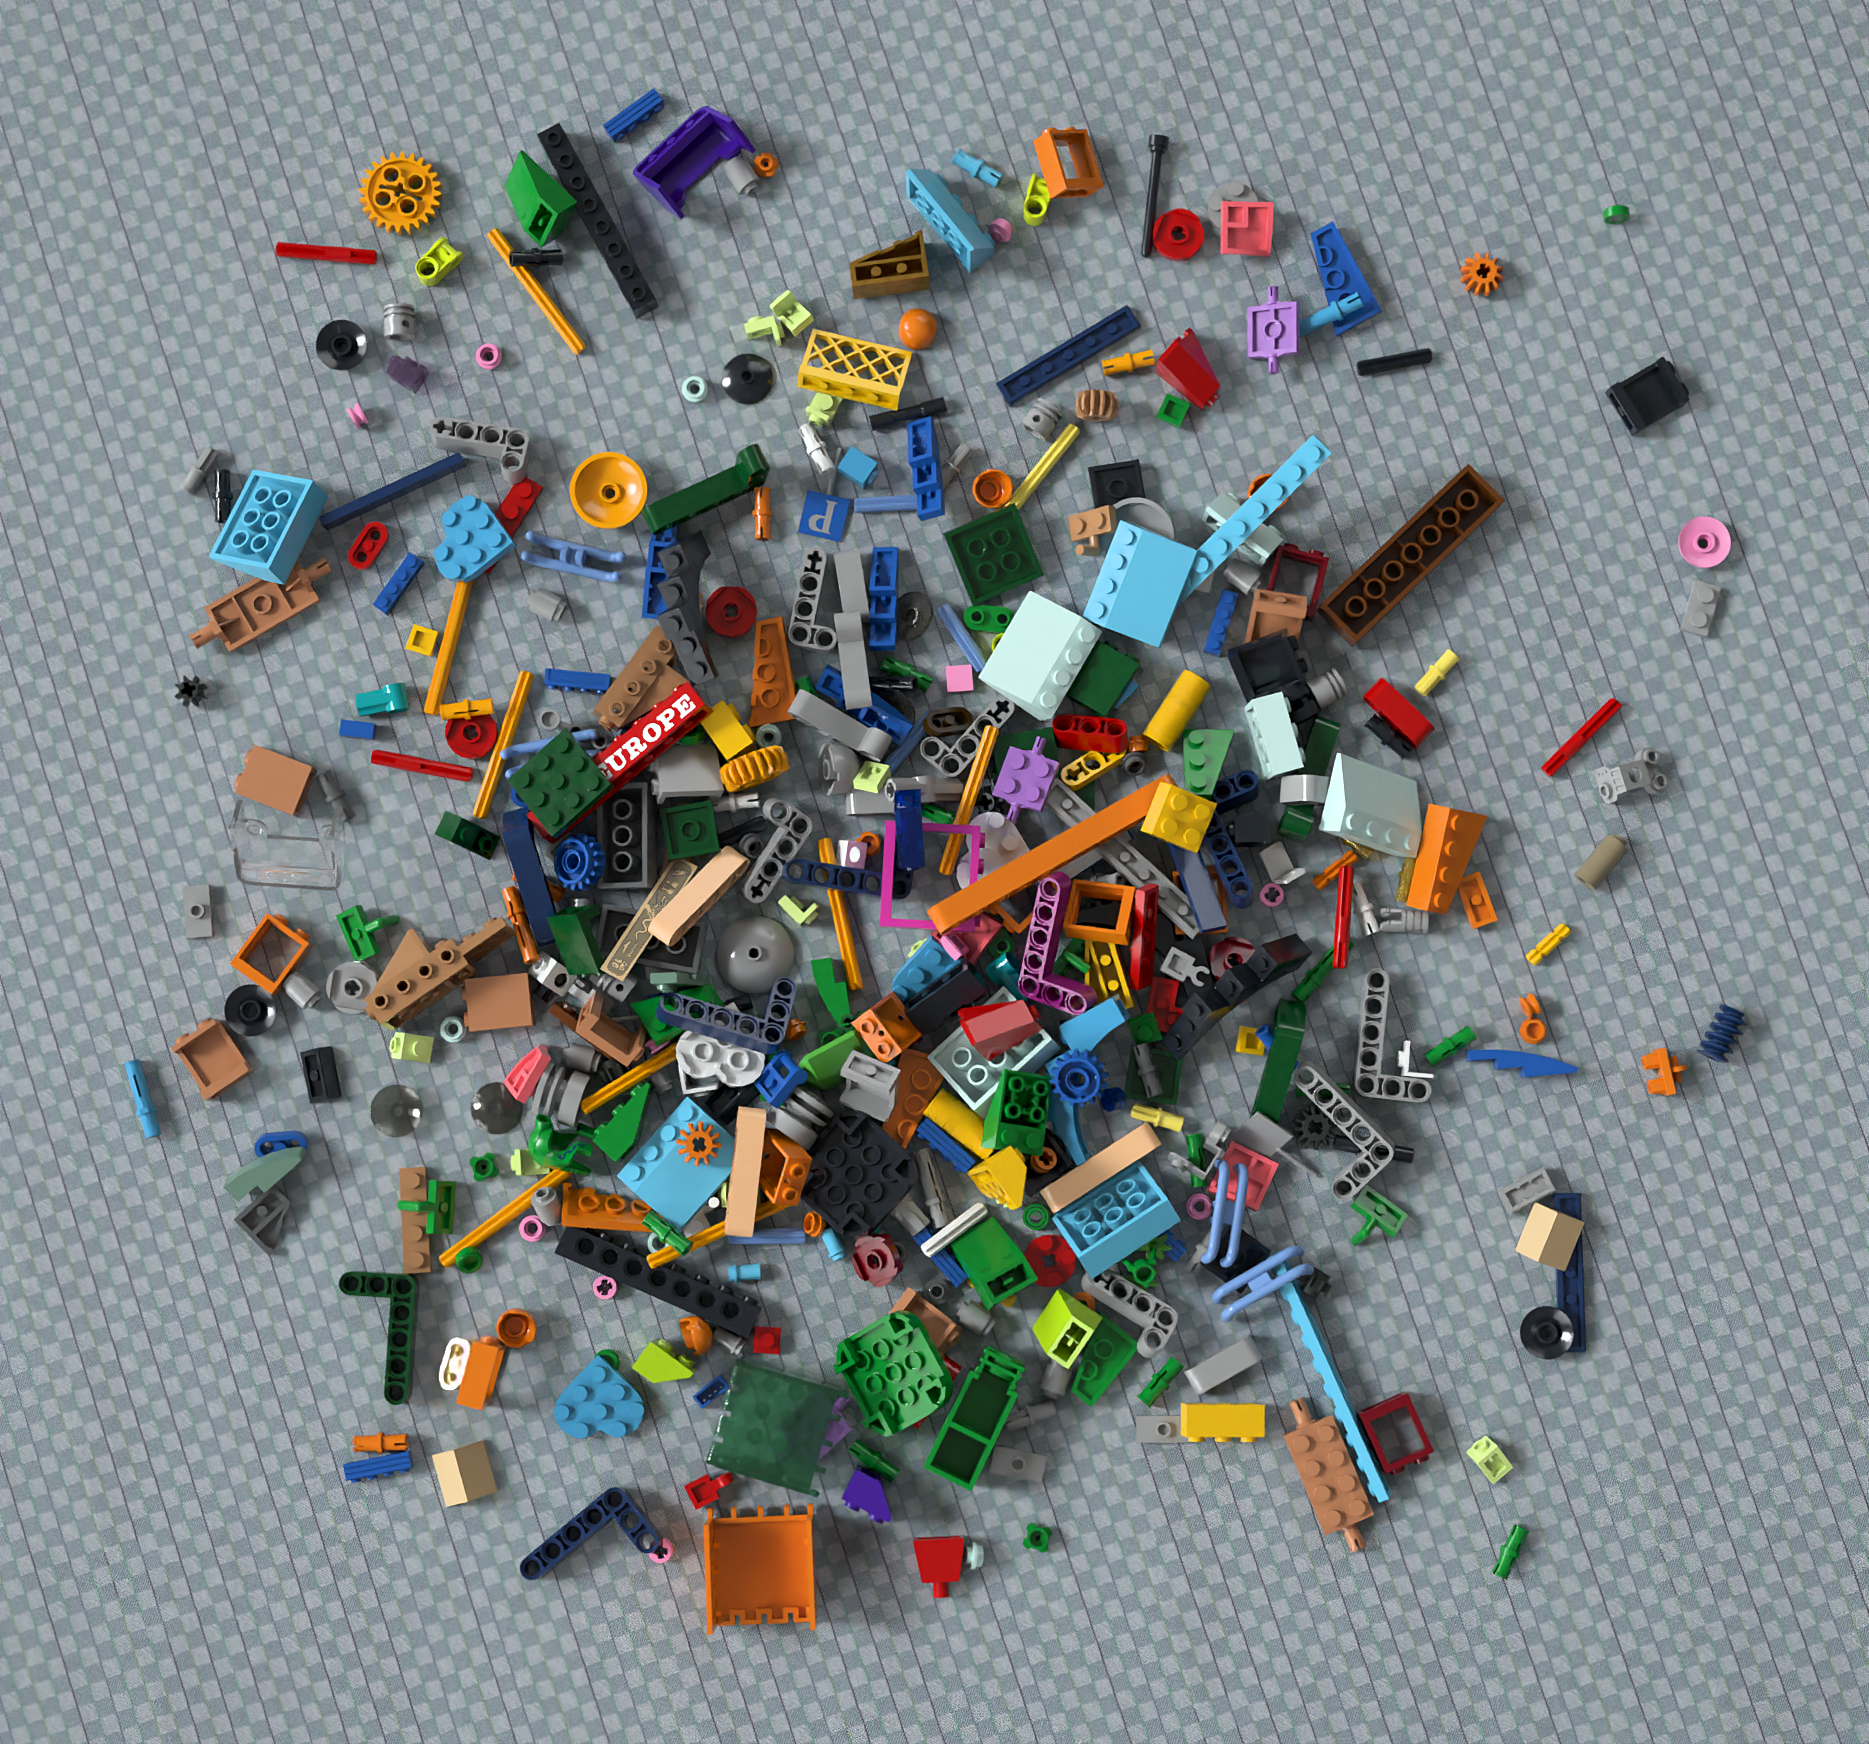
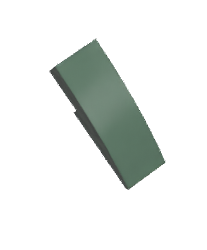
[223,1146,306,1202]

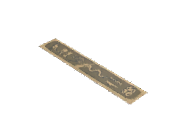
[600,859,698,982]

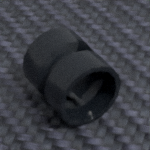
[1280,681,1321,726]

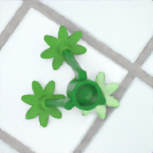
[1121,1234,1171,1293]

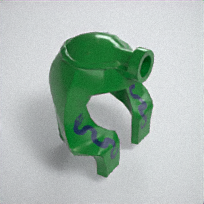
[528,1114,596,1176]

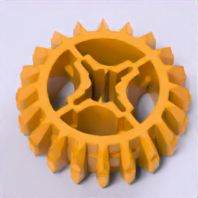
[719,745,789,792]

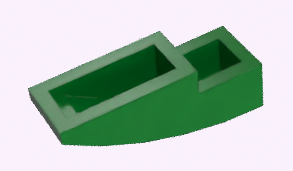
[810,957,851,1033]

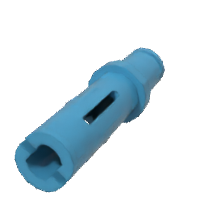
[1300,292,1364,338]
[124,1059,162,1139]

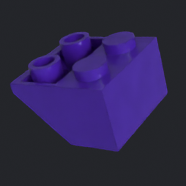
[841,1465,893,1524]

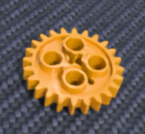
[358,151,443,235]

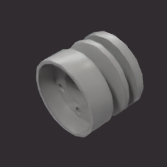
[531,1063,592,1128]
[766,1085,835,1150]

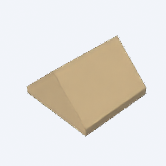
[1515,1202,1585,1271]
[432,1440,498,1507]

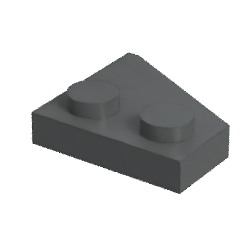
[234,1184,291,1256]

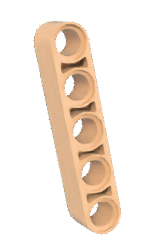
[648,845,750,947]
[725,1106,766,1237]
[1040,1122,1162,1213]

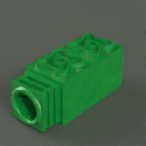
[923,1346,1026,1491]

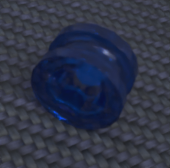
[1100,1087,1126,1112]

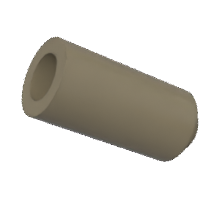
[1574,834,1628,891]

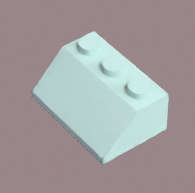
[1201,492,1283,568]
[1244,692,1306,782]

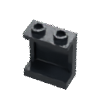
[1605,356,1690,436]
[1228,628,1309,704]
[1022,1128,1073,1204]

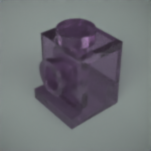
[386,355,429,394]

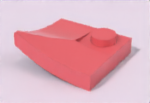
[1221,201,1274,257]
[930,912,1004,965]
[503,1044,551,1104]
[1207,1141,1279,1212]

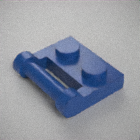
[753,1049,808,1109]

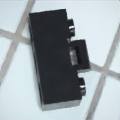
[904,957,987,1036]

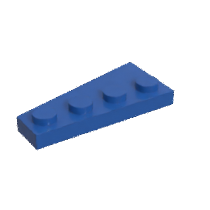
[1311,221,1382,337]

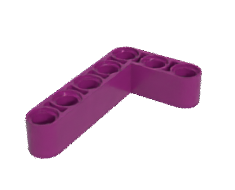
[1018,871,1097,1015]

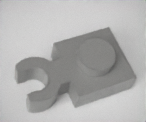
[1159,947,1210,987]

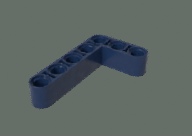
[1202,770,1259,909]
[502,806,557,947]
[782,830,919,901]
[655,977,797,1055]
[520,1487,663,1580]

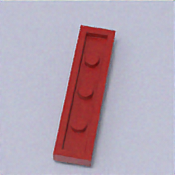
[484,476,544,576]
[1128,883,1159,991]

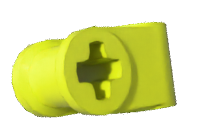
[1023,173,1052,226]
[415,236,464,287]

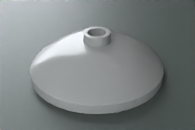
[1100,498,1175,559]
[716,915,794,994]

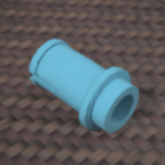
[820,1227,848,1262]
[728,1263,761,1284]

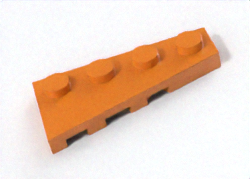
[749,617,797,729]
[881,1048,944,1149]
[562,1181,667,1232]

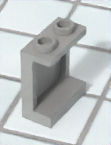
[647,745,724,804]
[840,1050,901,1122]

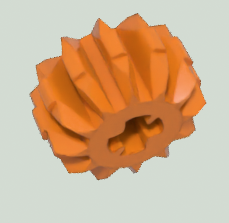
[1460,252,1504,296]
[676,1121,722,1167]

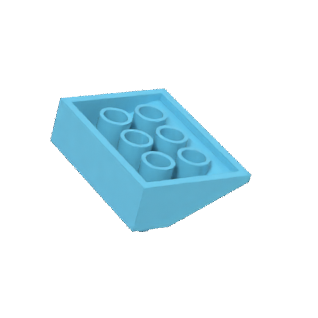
[906,169,995,273]
[209,469,328,585]
[1083,520,1199,648]
[617,1097,735,1232]
[1050,1160,1181,1279]

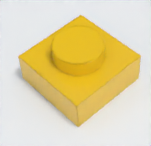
[406,624,440,658]
[1235,1025,1265,1056]

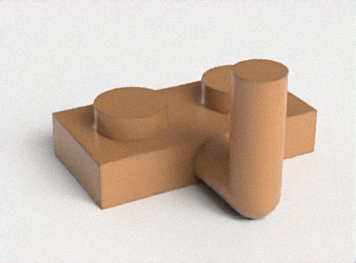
[1068,505,1117,557]

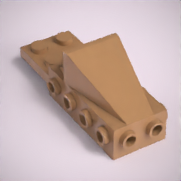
[592,592,705,732]
[364,917,516,1031]

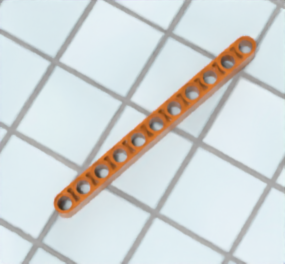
[927,773,1178,935]

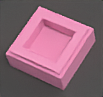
[946,664,973,693]
[938,932,970,961]

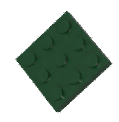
[943,503,1044,605]
[507,728,614,839]

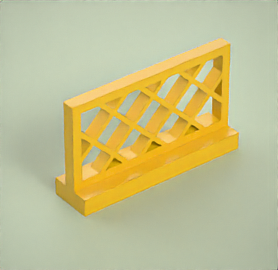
[797,329,912,410]

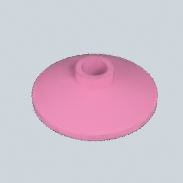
[1678,516,1731,568]

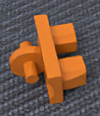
[1641,1047,1687,1096]

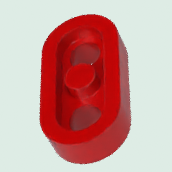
[348,522,389,571]

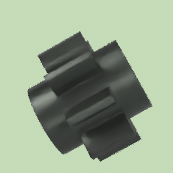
[175,676,208,708]
[974,786,1005,814]
[599,1058,632,1084]
[1298,1267,1332,1300]

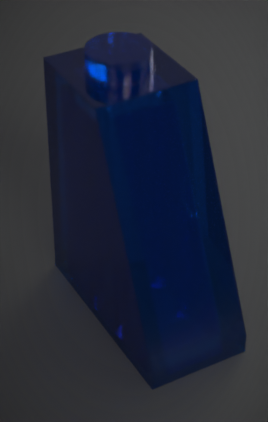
[894,789,925,871]

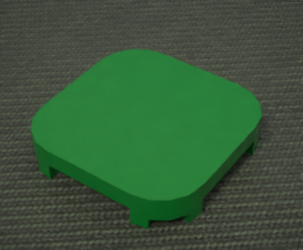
[833,1310,953,1437]

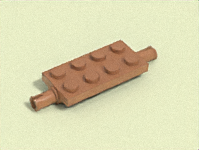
[189,557,333,653]
[1283,1397,1374,1552]

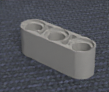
[834,549,870,623]
[846,787,921,816]
[1184,1334,1263,1395]

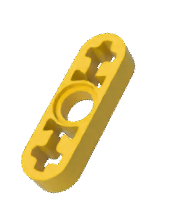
[1060,750,1126,791]

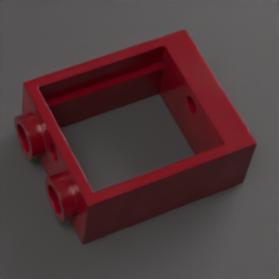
[1266,543,1329,622]
[1356,1391,1434,1475]

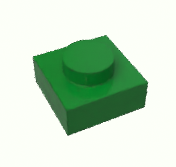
[1156,393,1190,429]
[1128,1012,1162,1045]

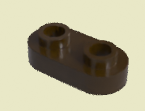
[923,706,973,737]

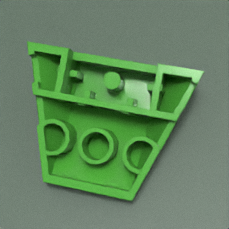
[799,1030,883,1092]

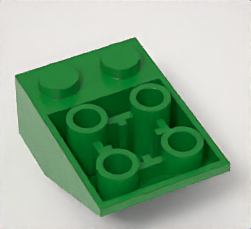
[504,150,577,247]
[981,1069,1052,1156]
[592,1082,654,1162]
[949,1217,1038,1310]

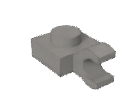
[568,977,617,1015]

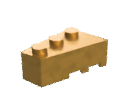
[849,229,930,300]

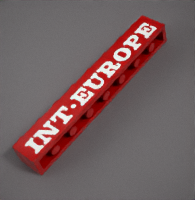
[527,681,714,844]

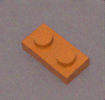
[1457,871,1498,930]

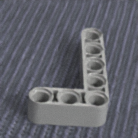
[1352,969,1432,1103]
[1294,1061,1395,1200]

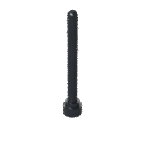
[1141,134,1169,258]

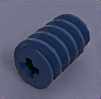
[1696,1004,1748,1063]

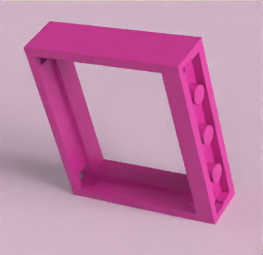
[879,821,986,933]

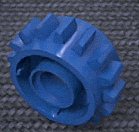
[554,833,605,891]
[1050,1048,1109,1107]

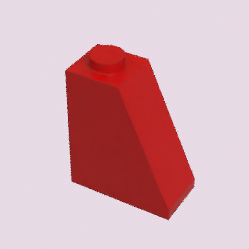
[1155,327,1220,411]
[958,1000,1042,1062]

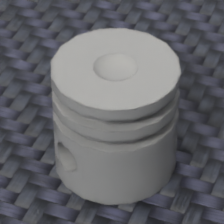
[383,303,416,341]
[1020,398,1063,441]
[1306,668,1348,710]
[596,971,640,1004]

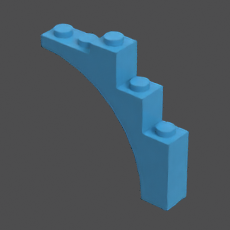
[1044,994,1131,1166]

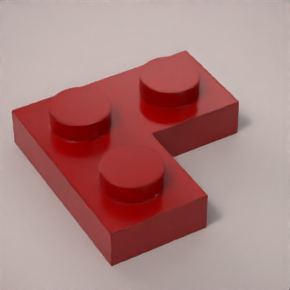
[1146,976,1183,1033]

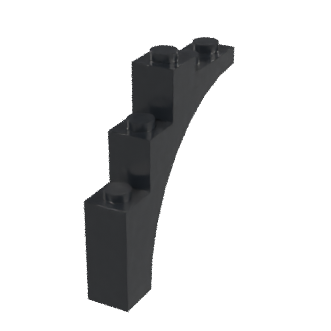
[657,530,718,686]
[1066,884,1213,1001]
[1160,933,1313,1061]

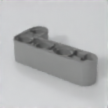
[429,417,531,484]
[788,547,838,654]
[834,610,872,710]
[787,689,893,762]
[920,695,1014,778]
[1280,775,1331,807]
[739,798,813,903]
[1081,1269,1178,1358]

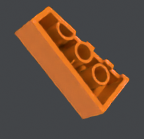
[1406,804,1487,914]

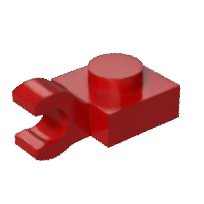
[684,1471,734,1510]

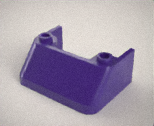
[633,106,756,219]

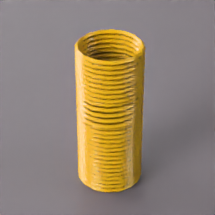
[1142,670,1211,752]
[923,1088,994,1160]

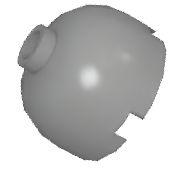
[818,743,863,796]

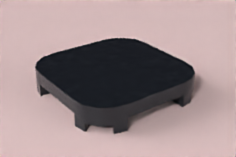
[800,1110,918,1239]

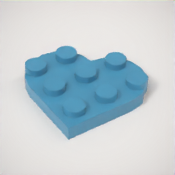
[434,495,517,583]
[891,935,975,1013]
[553,1353,645,1439]

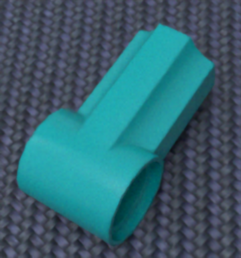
[355,683,410,717]
[985,952,1029,1002]

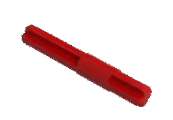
[276,242,378,265]
[1541,698,1622,777]
[371,749,473,782]
[1332,866,1354,969]

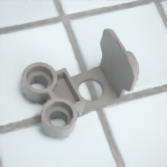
[1595,747,1668,804]
[1168,1119,1232,1181]

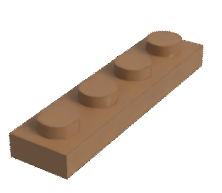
[399,1167,432,1274]

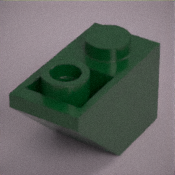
[435,811,500,860]

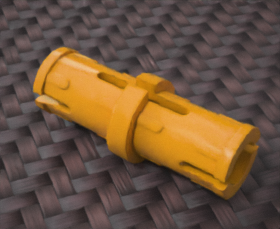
[1101,349,1155,377]
[439,697,494,721]

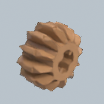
[1075,389,1119,422]

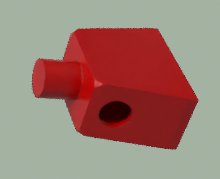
[913,1535,964,1598]

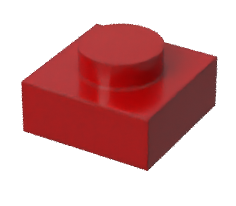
[753,1326,781,1354]

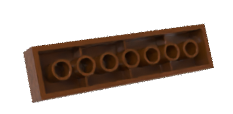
[1316,463,1505,647]

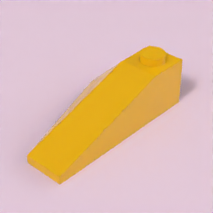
[966,1146,1027,1210]

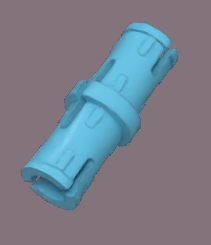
[952,148,1004,189]

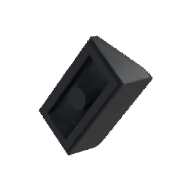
[300,1046,342,1104]
[705,1083,761,1125]

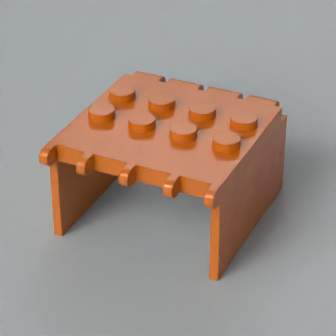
[703,1503,818,1635]

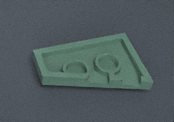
[650,972,710,993]

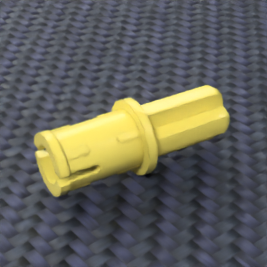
[1415,649,1459,696]
[1131,1103,1184,1132]

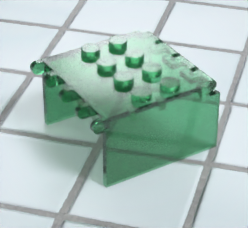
[706,1356,849,1497]

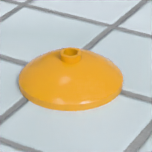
[570,452,648,529]

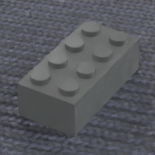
[597,782,657,891]
[596,903,709,975]

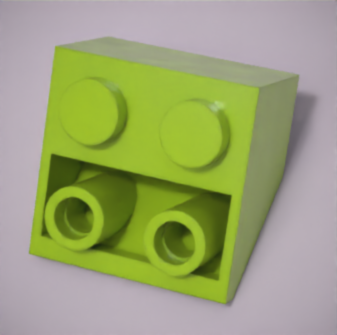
[1032,1288,1102,1369]
[632,1338,697,1383]

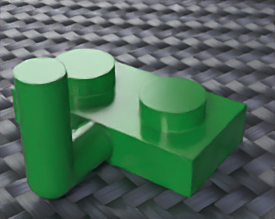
[336,905,399,962]
[1053,938,1091,977]
[397,1180,456,1234]
[1350,1184,1409,1246]

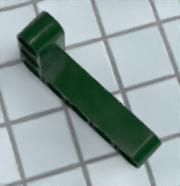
[641,444,770,535]
[1276,715,1341,843]
[1249,998,1306,1124]
[339,1271,419,1405]

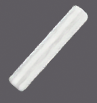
[921,1203,988,1257]

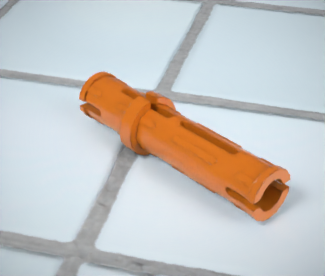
[501,886,541,964]

